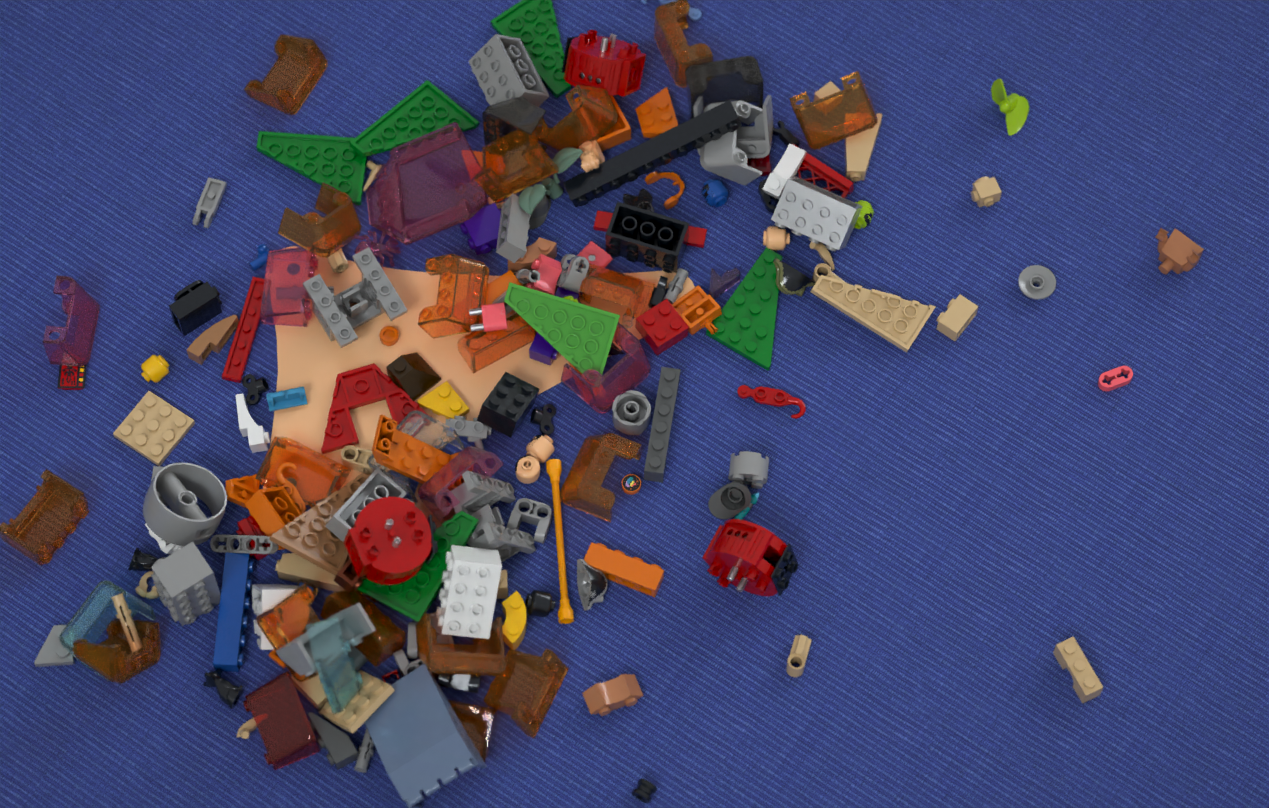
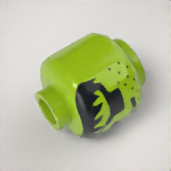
[854,200,874,229]

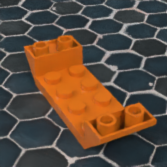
[372,415,475,493]

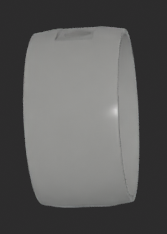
[143,462,227,546]

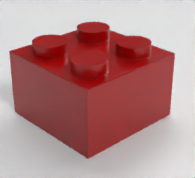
[635,299,689,356]

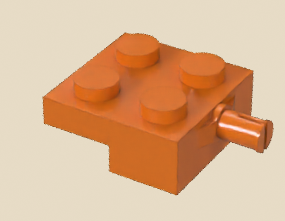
[672,285,722,335]

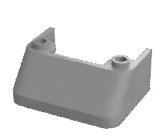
[693,95,773,158]
[700,101,763,186]
[276,602,376,677]

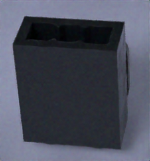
[169,280,222,336]

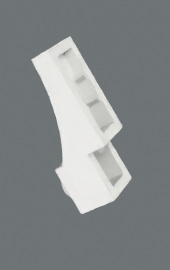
[762,144,807,199]
[236,393,270,453]

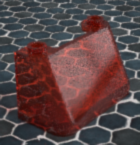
[243,671,320,770]

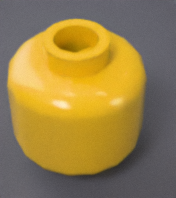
[141,355,170,383]

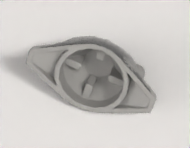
[577,559,608,611]

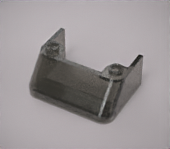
[482,97,547,170]

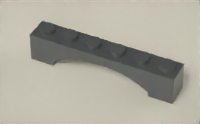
[644,367,681,483]

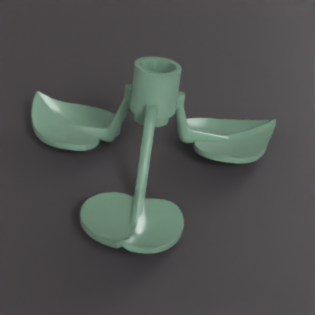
[505,147,583,215]

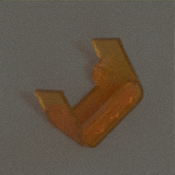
[278,182,362,258]

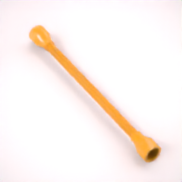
[546,459,574,624]

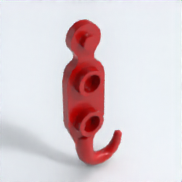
[737,385,806,419]

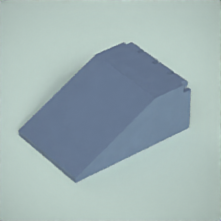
[364,663,487,808]

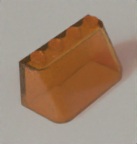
[457,310,537,373]
[320,588,406,667]

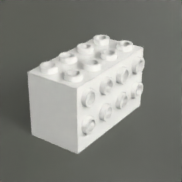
[436,545,502,639]

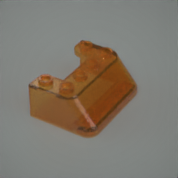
[418,254,489,339]
[560,433,641,522]
[415,614,506,676]

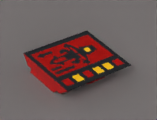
[58,357,87,390]

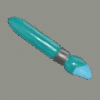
[734,493,759,520]

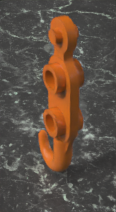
[276,462,306,514]

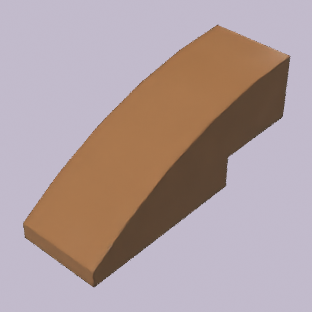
[187,315,239,365]

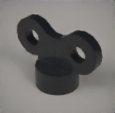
[242,374,269,405]
[530,404,556,436]

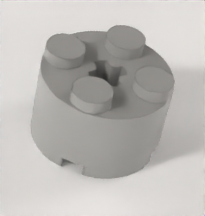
[612,390,651,435]
[728,451,769,489]

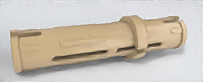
[111,593,144,653]

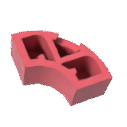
[525,254,562,295]

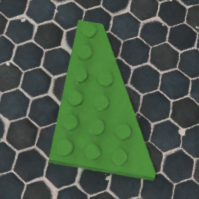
[504,282,620,387]

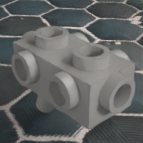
[445,416,492,453]

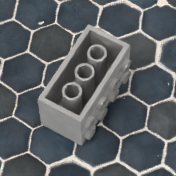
[468,34,549,123]
[771,176,863,251]
[151,542,221,626]

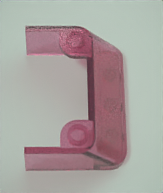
[561,322,651,414]

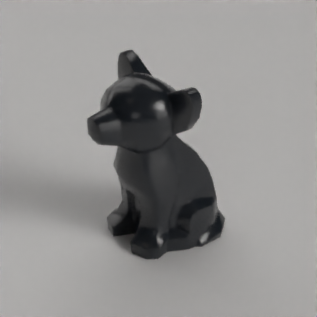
[128,548,166,571]
[203,668,243,709]

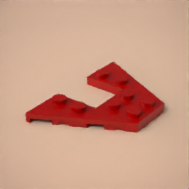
[321,363,433,454]

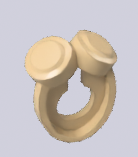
[135,571,159,599]

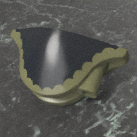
[773,258,815,297]

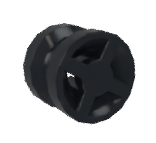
[632,778,657,803]

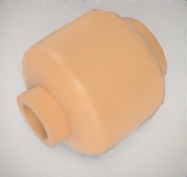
[763,226,790,251]
[526,435,555,463]
[515,455,540,484]

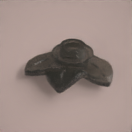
[623,189,654,212]

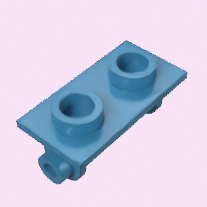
[266,387,307,412]

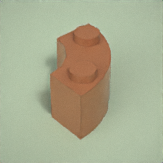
[508,237,557,274]
[582,674,644,716]

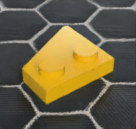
[417,381,470,419]

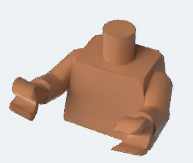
[1155,228,1204,275]

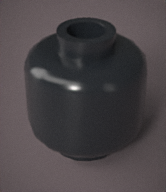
[525,590,555,617]

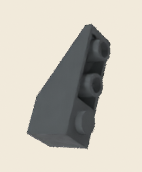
[307,712,358,770]

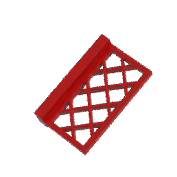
[792,144,854,198]

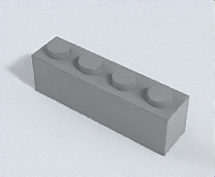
[496,193,531,263]

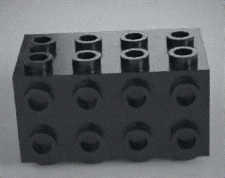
[606,201,689,273]

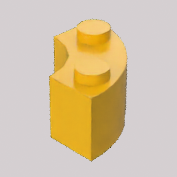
[500,591,527,651]

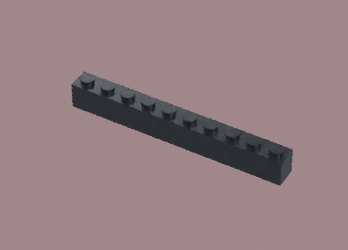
[563,100,742,207]

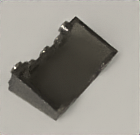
[685,56,763,119]

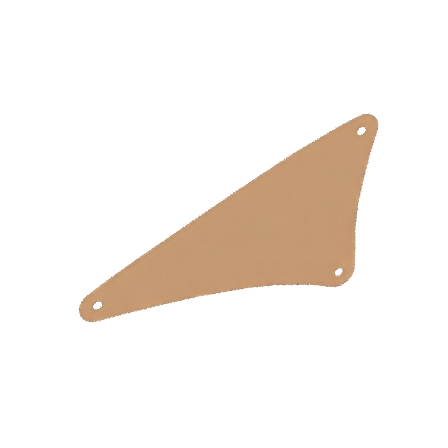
[263,246,695,505]

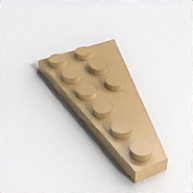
[811,275,936,353]

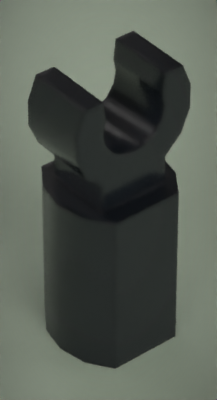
[772,120,800,147]
[649,276,668,308]

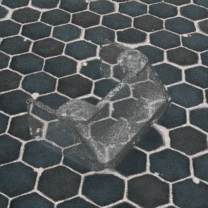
[368,410,465,504]

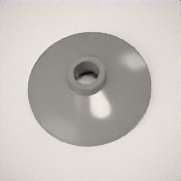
[1018,265,1056,300]

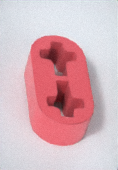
[1098,366,1133,392]

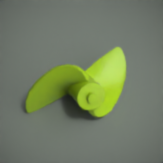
[991,78,1029,136]

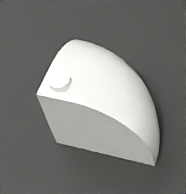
[252,584,313,650]

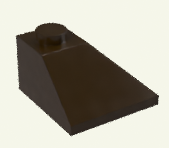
[386,353,442,401]

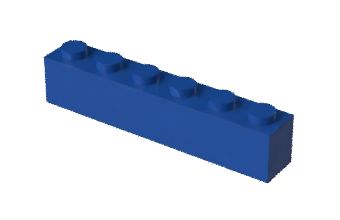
[213,553,254,672]

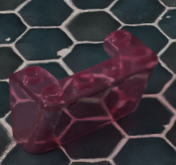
[260,246,319,327]
[43,276,100,367]
[418,446,504,521]

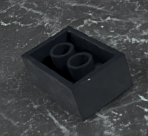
[477,372,539,438]

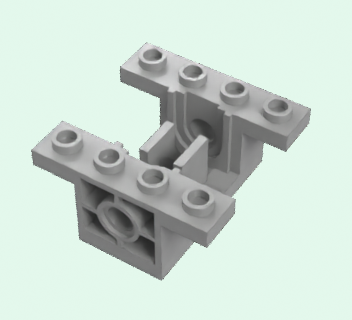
[303,247,408,348]
[448,470,536,563]

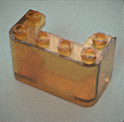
[654,0,713,87]
[0,469,89,566]

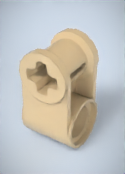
[341,445,376,475]

